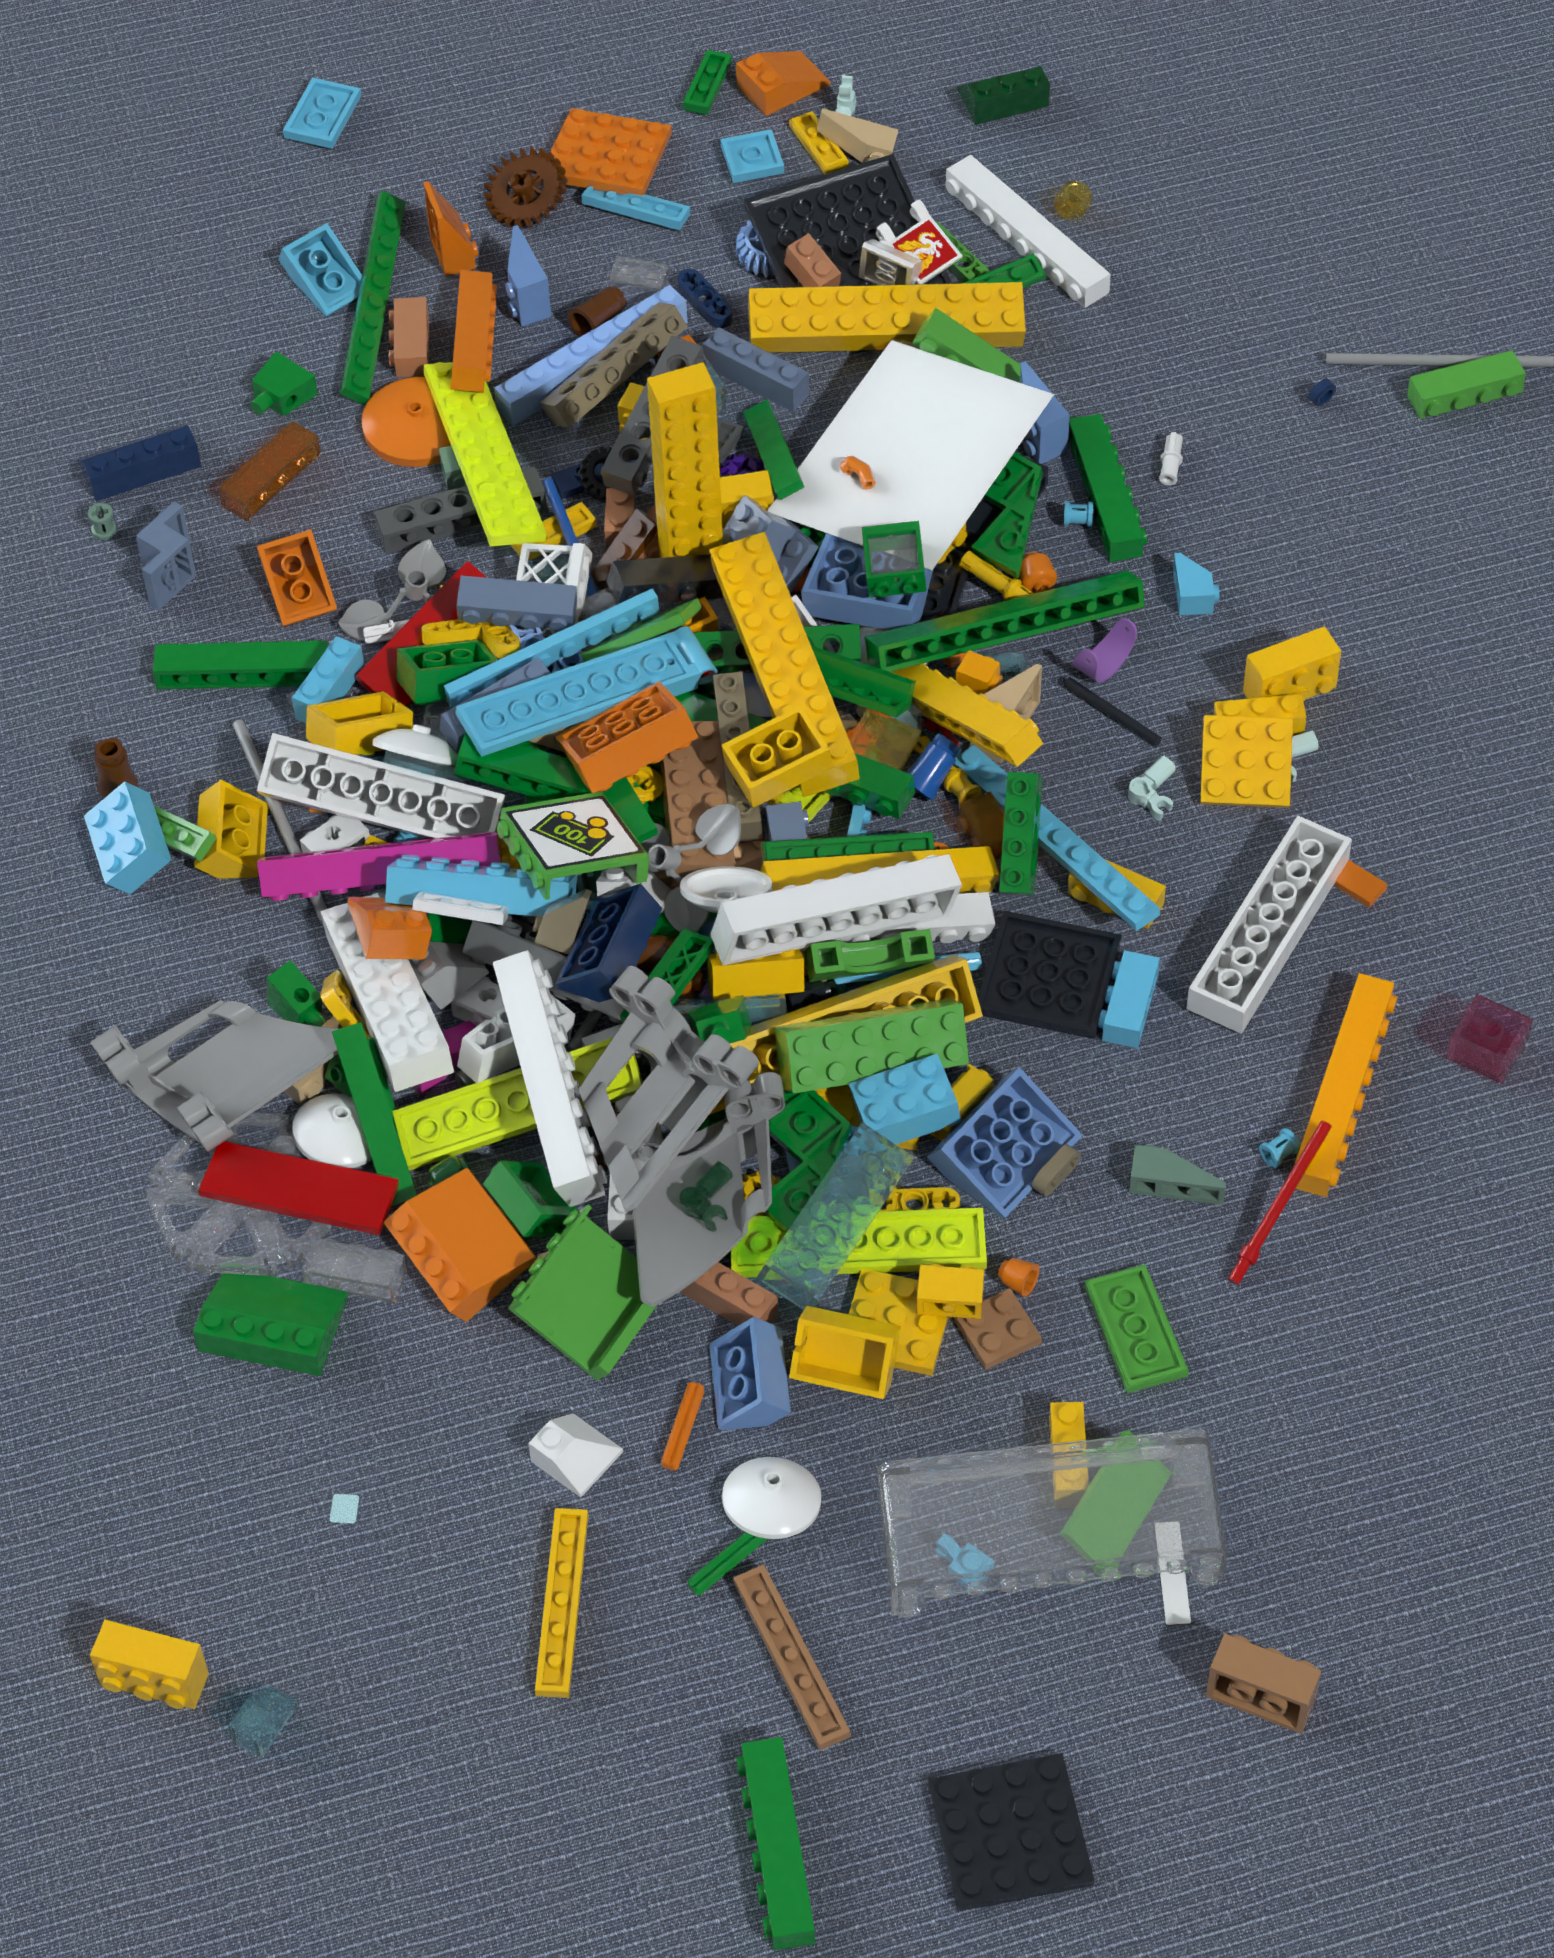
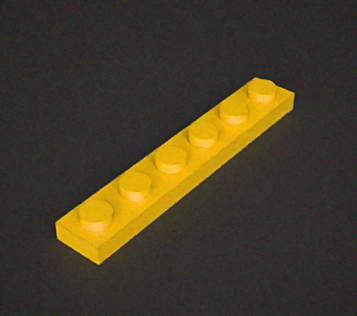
[535,1508,589,1698]

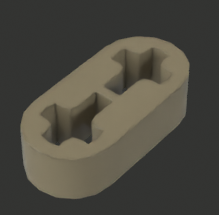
[1032,1144,1081,1197]

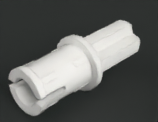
[1159,432,1183,485]
[363,619,410,644]

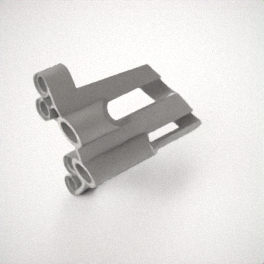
[578,966,759,1213]

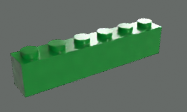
[1068,413,1147,562]
[153,640,329,690]
[736,1737,815,1950]

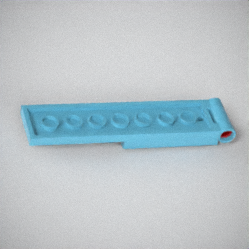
[455,626,718,757]

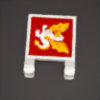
[876,200,962,285]

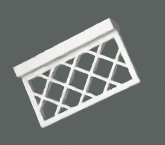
[516,543,593,638]

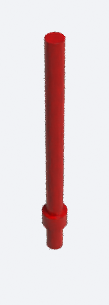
[1228,1120,1332,1285]

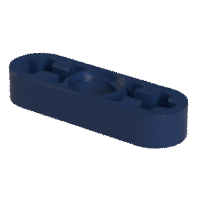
[677,269,732,328]

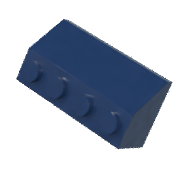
[78,425,201,501]
[555,883,662,1002]

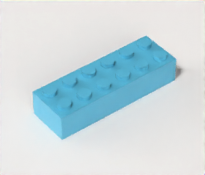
[385,854,577,916]

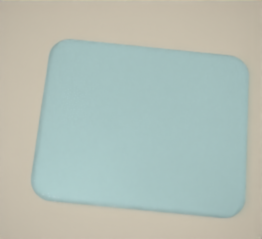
[330,1494,359,1524]

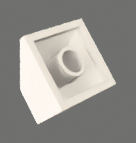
[528,1413,623,1497]

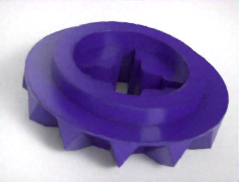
[720,452,765,477]

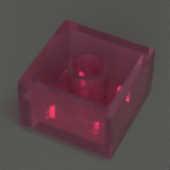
[1446,994,1533,1084]

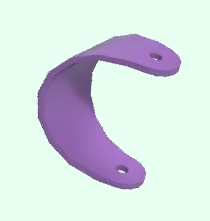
[1072,618,1137,683]

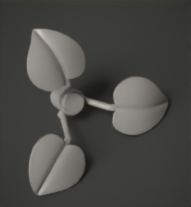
[338,539,446,642]
[640,804,741,933]

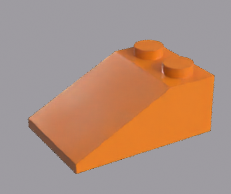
[736,51,830,116]
[423,181,479,276]
[257,529,338,627]
[347,897,432,959]

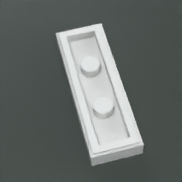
[412,892,509,925]

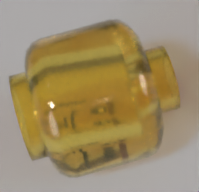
[1054,180,1093,221]

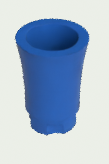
[906,733,962,802]

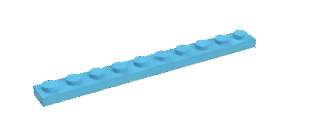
[953,745,1160,931]

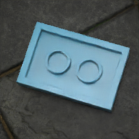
[283,77,362,149]

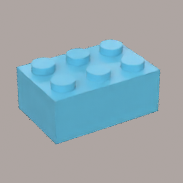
[84,782,172,894]
[849,1054,961,1152]

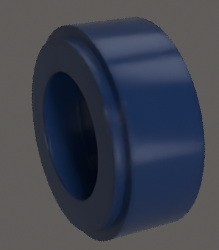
[1308,378,1336,406]

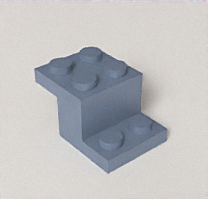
[722,495,818,594]
[136,501,196,611]

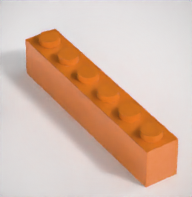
[451,270,497,393]

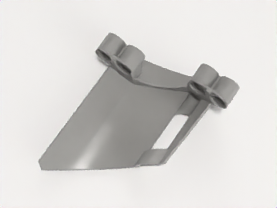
[90,1000,338,1152]
[604,1072,785,1307]

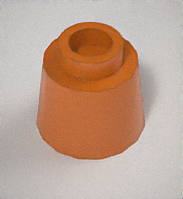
[998,1258,1040,1297]

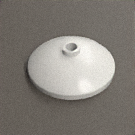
[372,724,458,766]
[680,866,772,913]
[292,1093,372,1168]
[722,1457,821,1539]

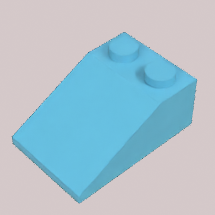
[278,223,362,317]

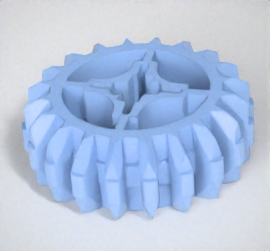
[736,221,774,278]

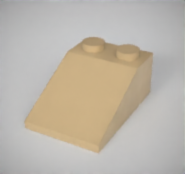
[970,664,1042,763]

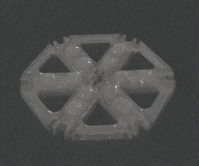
[145,1113,333,1276]

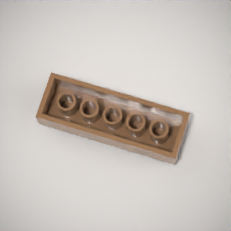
[659,721,736,887]

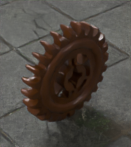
[483,147,568,228]

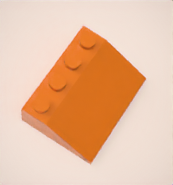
[555,681,698,794]
[383,1168,538,1322]

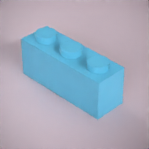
[292,636,364,723]
[1098,950,1160,1049]

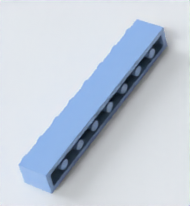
[494,285,687,426]

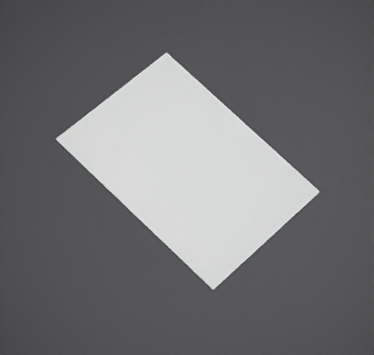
[768,340,1054,570]

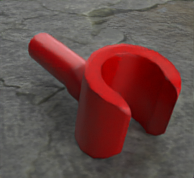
[924,718,960,746]

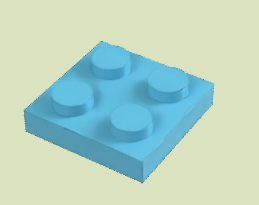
[721,129,784,183]

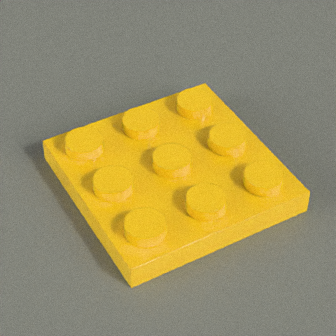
[1200,715,1293,808]
[848,1270,949,1376]

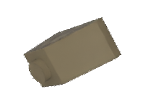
[532,889,592,955]

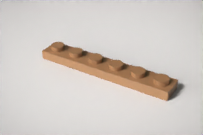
[733,1564,851,1751]

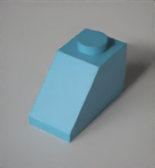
[1173,553,1219,615]

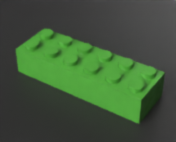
[775,998,969,1094]

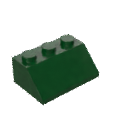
[958,66,1050,125]

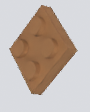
[954,1288,1042,1370]

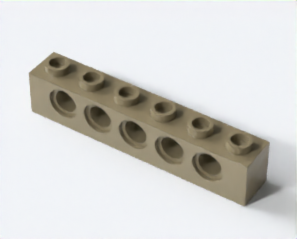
[539,302,688,428]
[713,672,763,843]

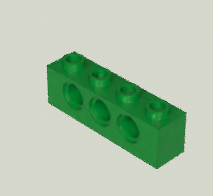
[999,772,1043,896]

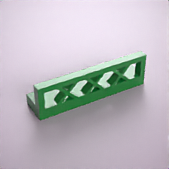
[811,645,916,718]
[620,928,715,1024]

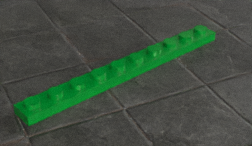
[340,190,406,405]

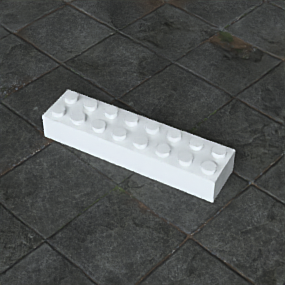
[257,733,505,839]
[1187,816,1352,1034]
[710,854,962,965]
[320,893,454,1092]
[493,950,607,1207]

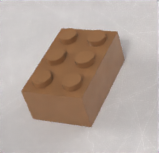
[1206,1633,1322,1734]

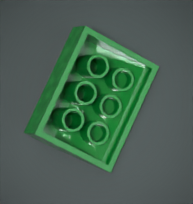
[193,1267,349,1376]

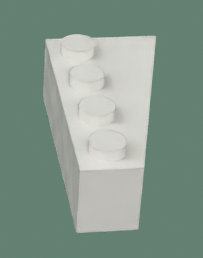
[457,993,575,1084]

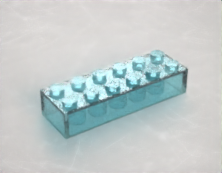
[757,1122,915,1310]

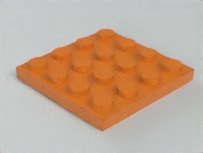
[551,108,672,196]

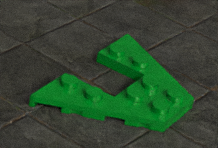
[971,452,1043,579]
[696,1090,851,1245]

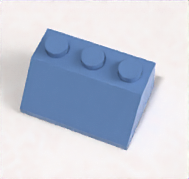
[709,1317,791,1430]

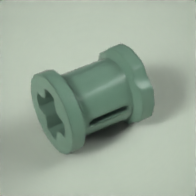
[88,503,117,540]

